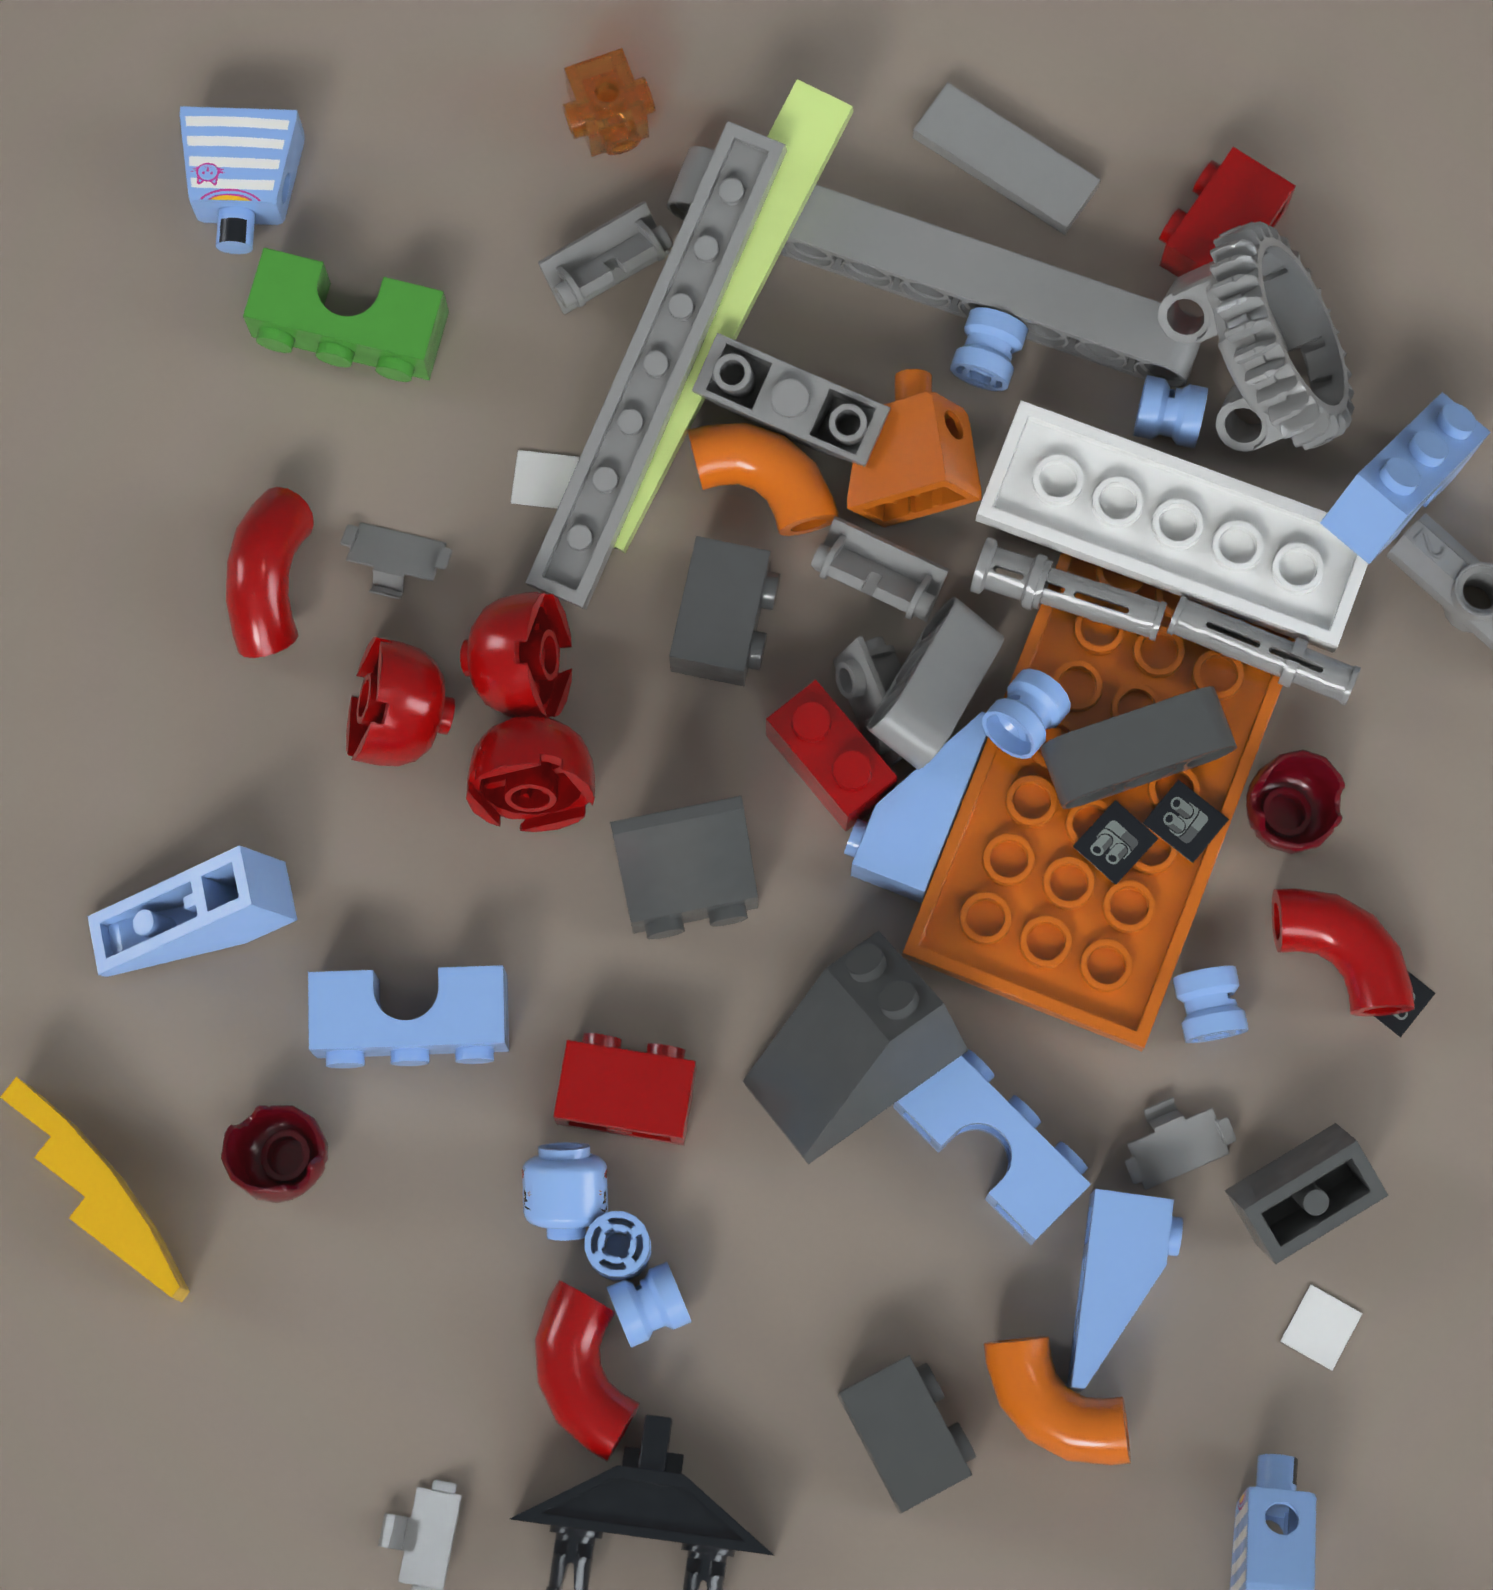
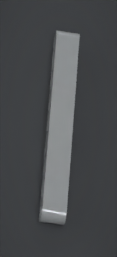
[667,146,1201,388]

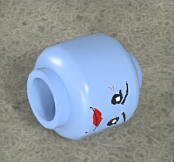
[522,1142,608,1241]

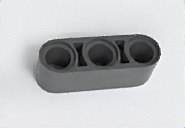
[1040,686,1237,809]

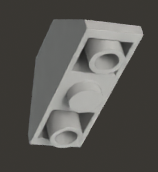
[692,333,891,467]

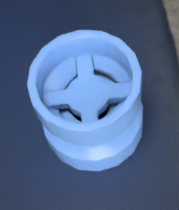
[950,307,1028,391]
[1133,375,1208,449]
[982,668,1071,759]
[1172,966,1249,1043]
[585,1211,652,1281]
[606,1262,692,1348]

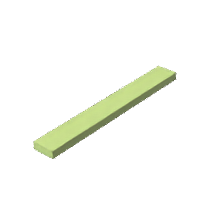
[614,79,854,553]

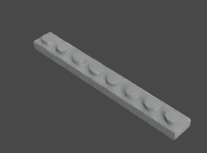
[525,121,787,610]

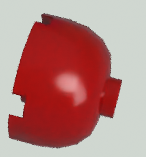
[460,592,572,718]
[346,637,455,766]
[466,715,595,832]

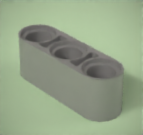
[867,597,1004,770]

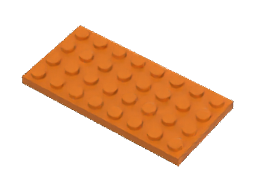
[902,553,1296,1052]

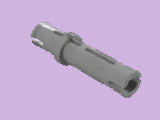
[1167,595,1361,705]

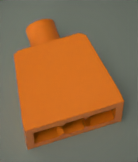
[847,369,982,527]

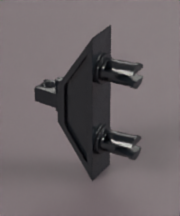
[510,1414,775,1590]

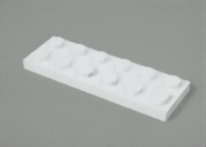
[975,400,1368,653]

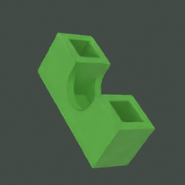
[243,248,449,382]

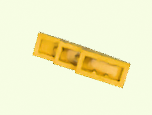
[0,1077,190,1302]

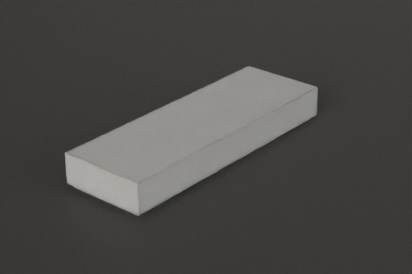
[913,82,1101,235]

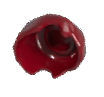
[1246,749,1345,854]
[221,1105,328,1203]

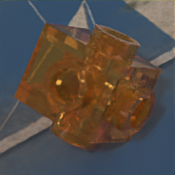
[562,48,656,157]

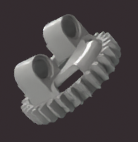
[1158,221,1355,452]

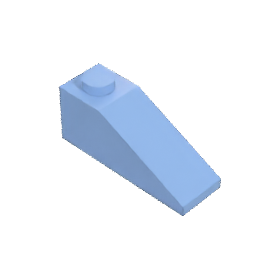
[844,712,988,903]
[87,845,297,977]
[1067,1188,1183,1392]

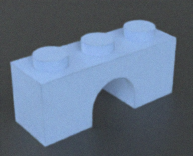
[1320,392,1491,564]
[308,965,509,1068]
[893,1049,1091,1245]

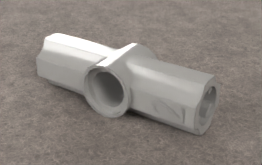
[1387,513,1493,651]

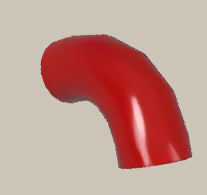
[226,487,314,658]
[1272,888,1415,1016]
[535,1280,640,1462]

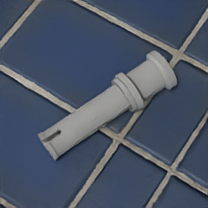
[970,537,1167,641]

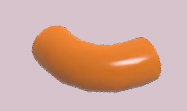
[687,423,840,536]
[984,1336,1131,1465]

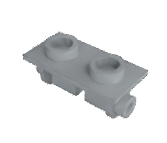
[538,201,673,315]
[811,516,949,622]
[833,636,902,768]

